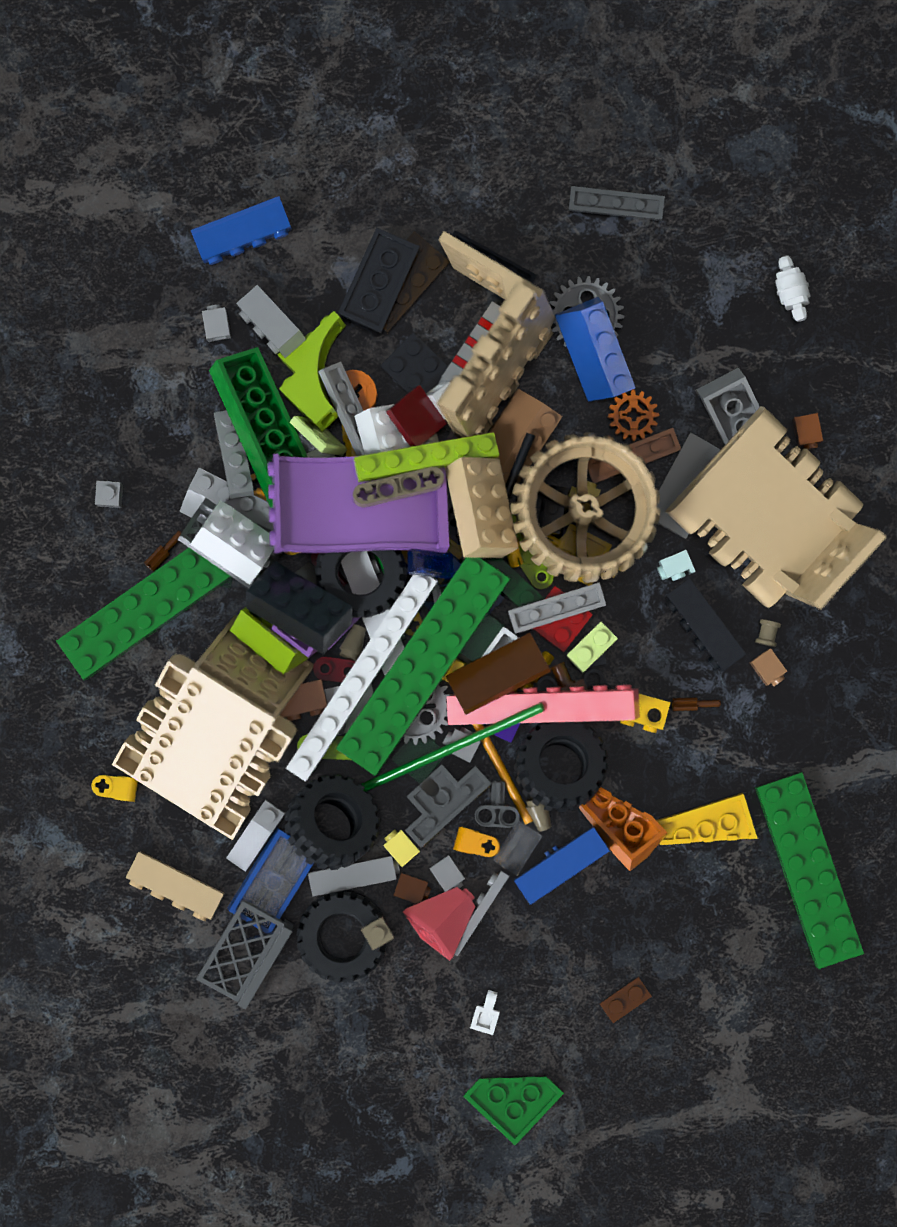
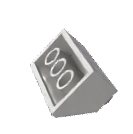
[180,468,274,533]

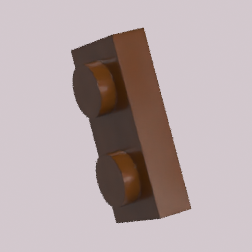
[599,977,652,1023]

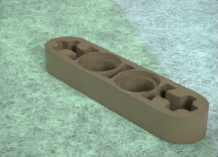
[353,467,444,508]

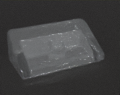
[493,821,542,876]

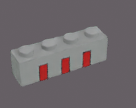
[439,301,500,383]

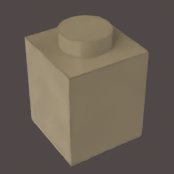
[361,916,394,950]

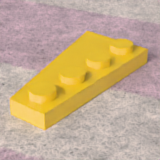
[656,793,757,845]

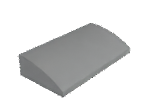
[656,432,720,539]

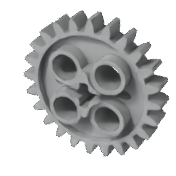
[550,276,624,347]
[404,685,452,745]

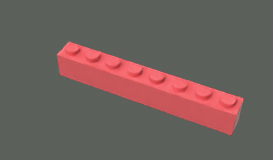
[447,684,640,725]

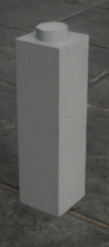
[308,856,401,896]

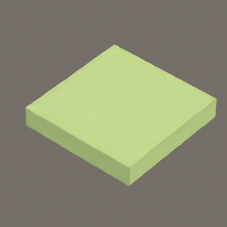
[290,416,347,456]

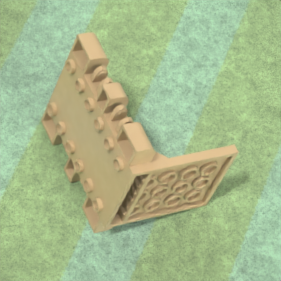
[436,232,555,439]
[665,406,886,609]
[112,615,314,840]

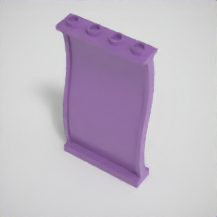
[268,454,449,553]

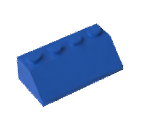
[191,196,292,265]
[555,297,635,401]

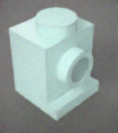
[657,550,696,581]

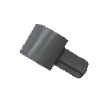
[475,781,520,828]

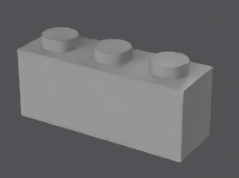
[236,285,306,358]

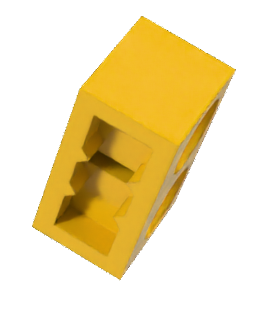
[620,694,671,733]

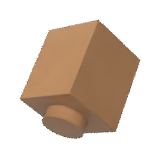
[750,648,787,687]

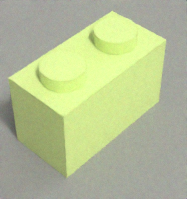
[566,622,618,673]

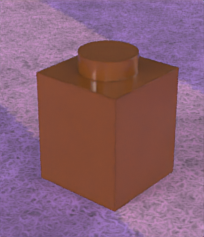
[792,413,823,450]

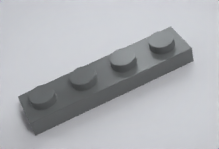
[568,186,665,221]

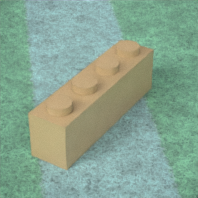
[126,851,225,921]

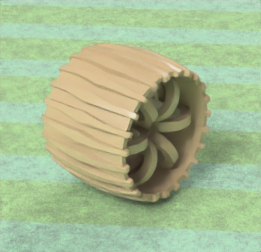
[511,433,660,583]

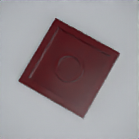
[386,385,447,447]

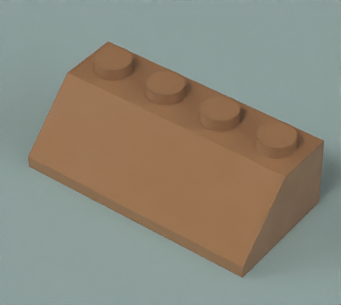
[488,389,563,484]

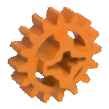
[608,390,659,442]

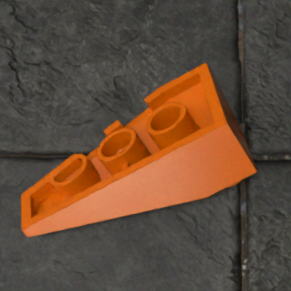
[579,787,667,871]

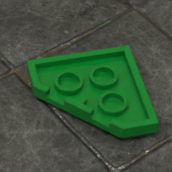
[463,1076,564,1145]

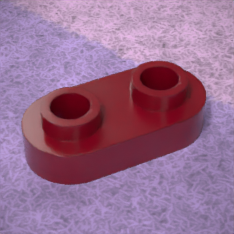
[313,657,355,683]

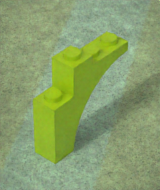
[277,311,346,432]

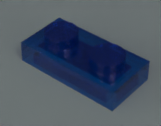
[408,549,454,579]

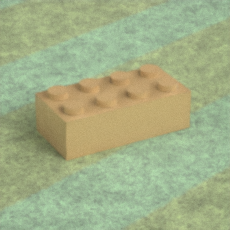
[445,457,518,558]

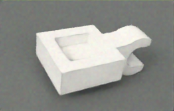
[470,990,500,1035]

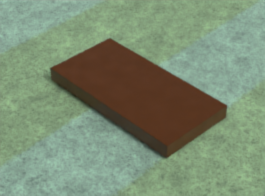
[446,633,551,715]

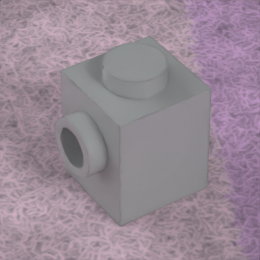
[443,727,481,763]

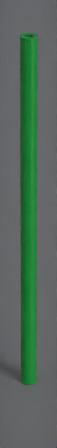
[362,703,545,792]

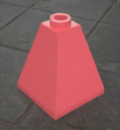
[403,887,475,961]

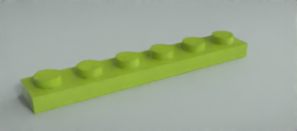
[354,432,499,483]

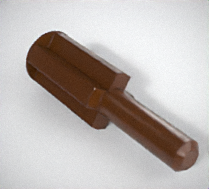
[144,531,182,572]
[672,698,721,712]

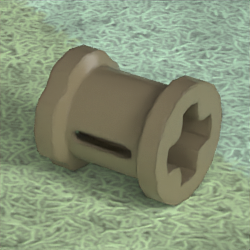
[755,619,781,647]

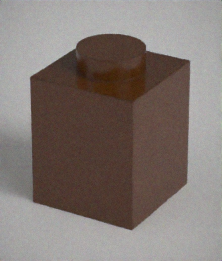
[393,872,431,904]

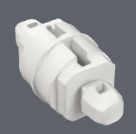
[775,256,810,322]

